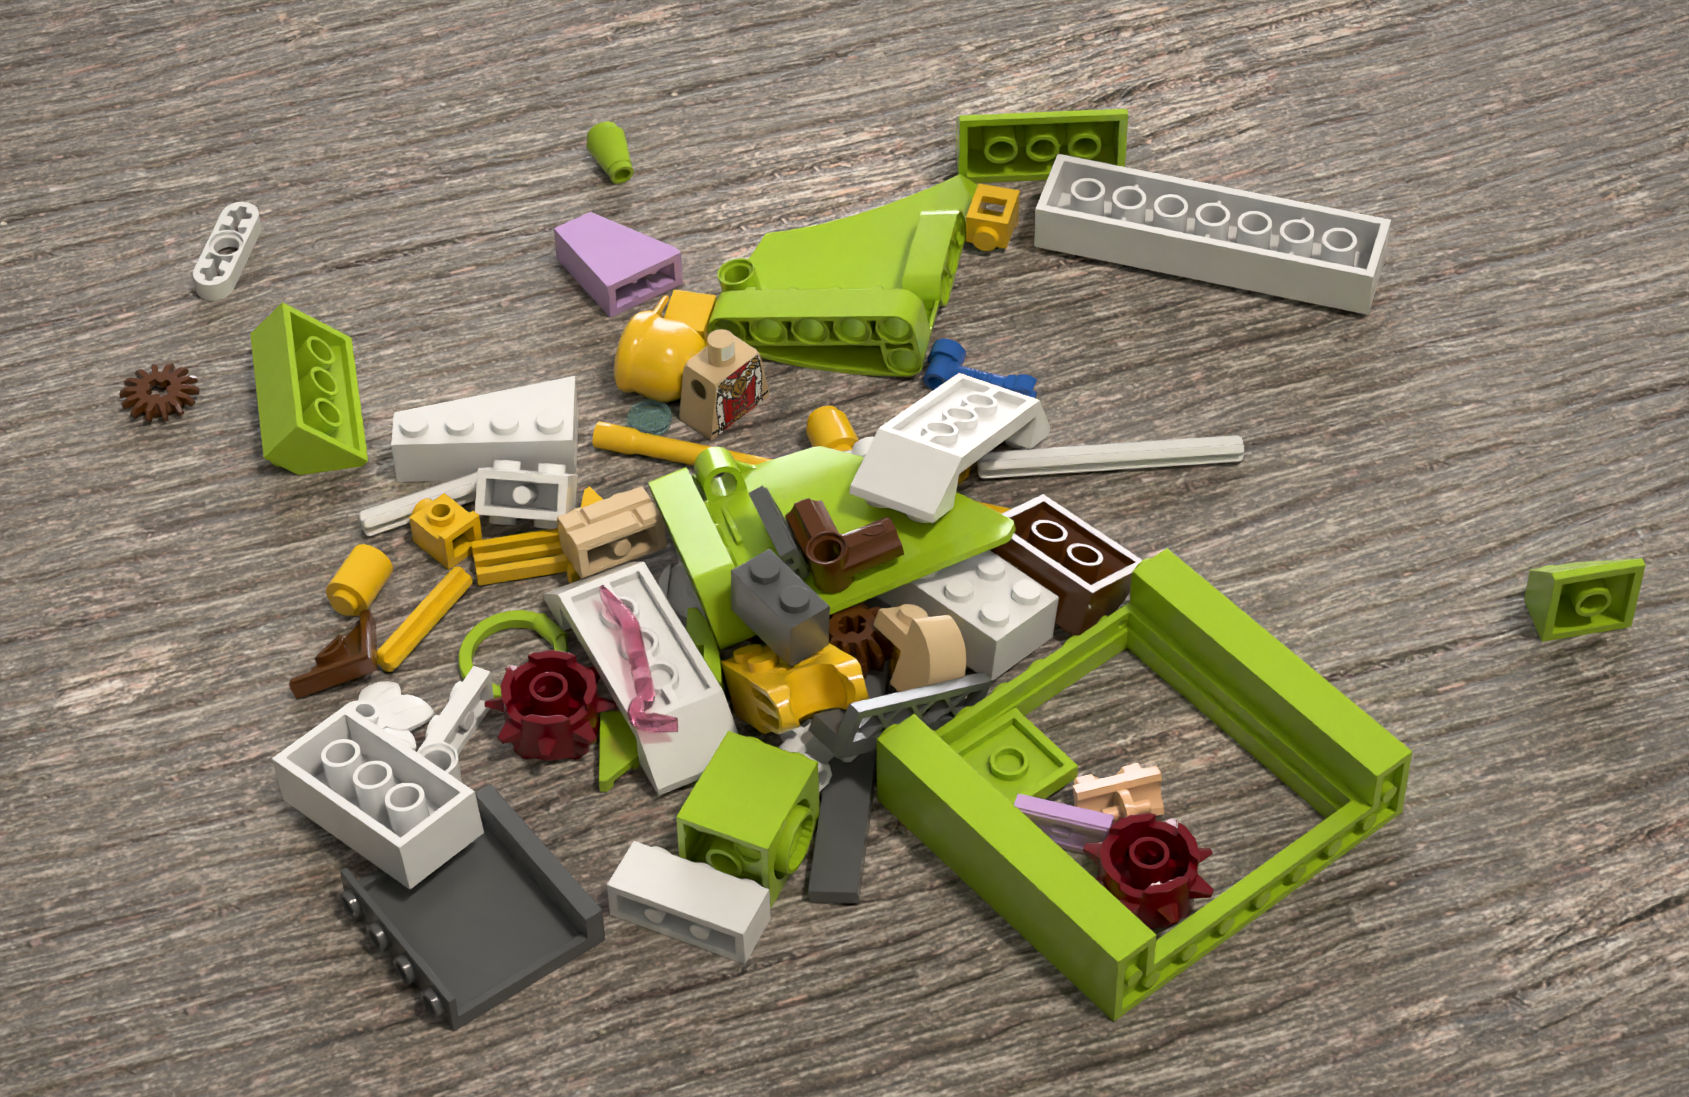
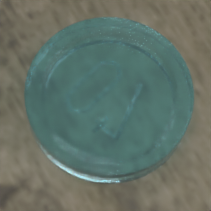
[627,400,672,436]

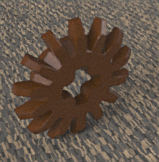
[119,363,200,422]

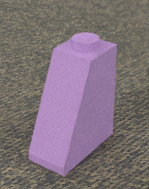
[554,212,683,318]

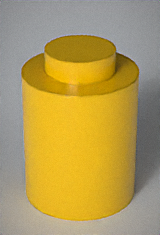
[326,544,393,616]

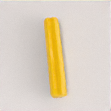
[377,566,473,672]

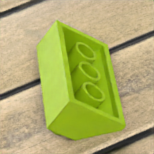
[955,109,1128,183]
[250,302,368,475]

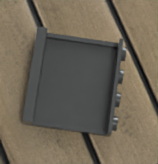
[339,784,605,1031]

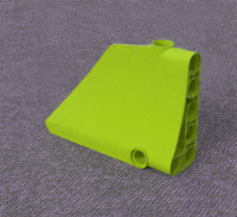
[648,446,1016,650]

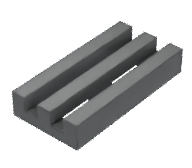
[749,485,811,580]

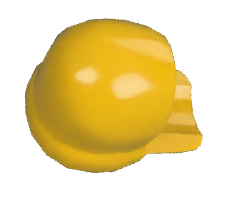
[613,296,706,402]

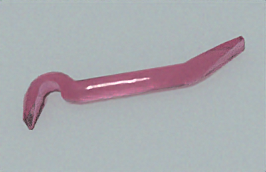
[599,585,678,733]

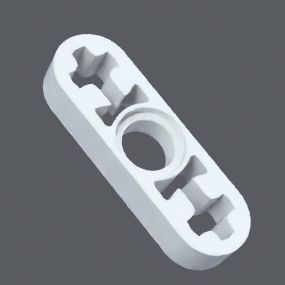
[193,202,261,301]

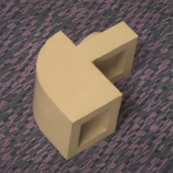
[873,604,966,709]

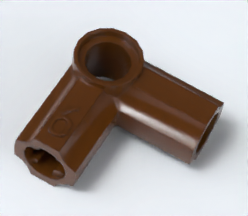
[785,498,904,593]

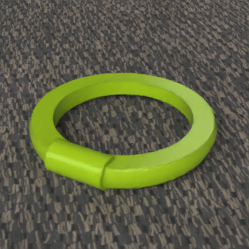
[458,610,569,698]

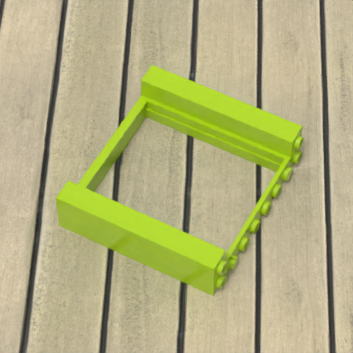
[876,548,1413,1022]

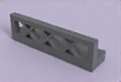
[808,672,993,759]

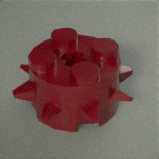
[484,650,617,761]
[1083,813,1214,929]

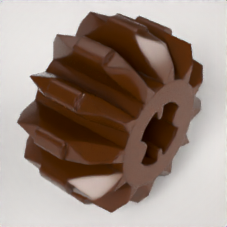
[829,601,895,680]

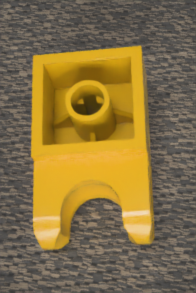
[721,643,869,735]

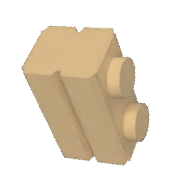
[557,486,667,579]

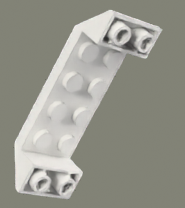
[849,373,1050,523]
[544,561,739,796]

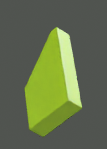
[599,711,640,792]

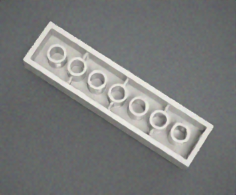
[1034,154,1391,315]

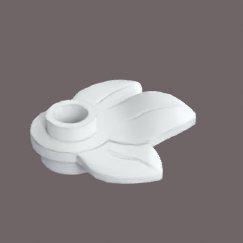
[346,681,434,751]

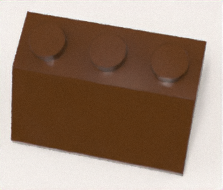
[990,494,1142,636]

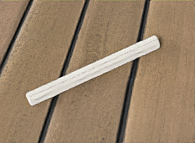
[977,435,1244,479]

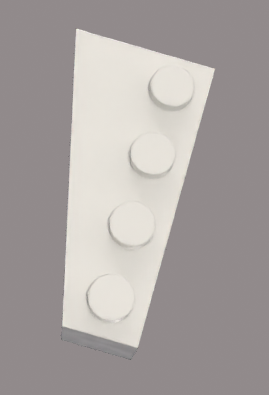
[391,376,579,482]

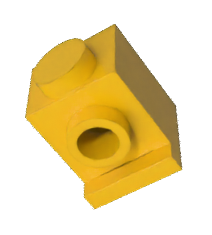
[966,183,1020,251]
[409,493,483,570]

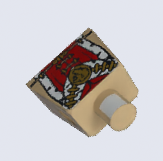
[679,329,769,441]

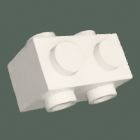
[475,459,578,529]

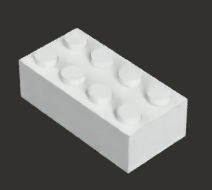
[876,550,1059,680]
[272,705,484,889]

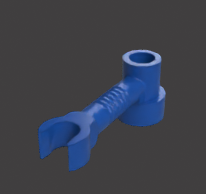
[923,338,1037,398]

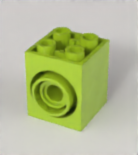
[676,731,820,909]

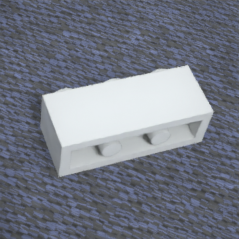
[607,841,771,964]

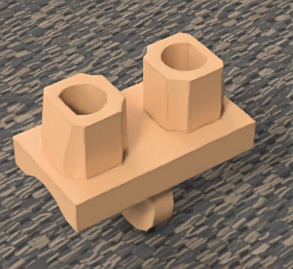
[1073,763,1164,825]

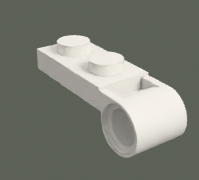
[417,666,494,782]

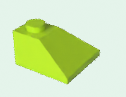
[1524,558,1646,642]

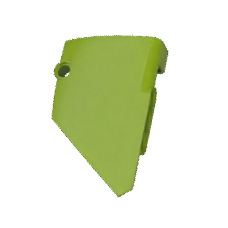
[707,174,978,377]

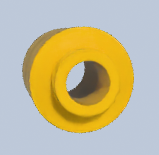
[806,405,859,452]

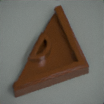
[289,610,377,699]

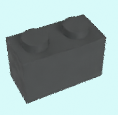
[731,549,830,667]

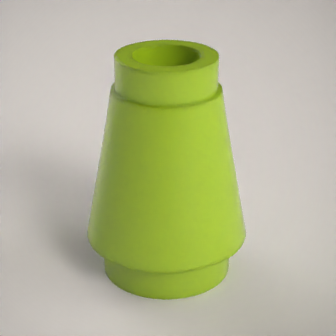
[586,121,634,184]

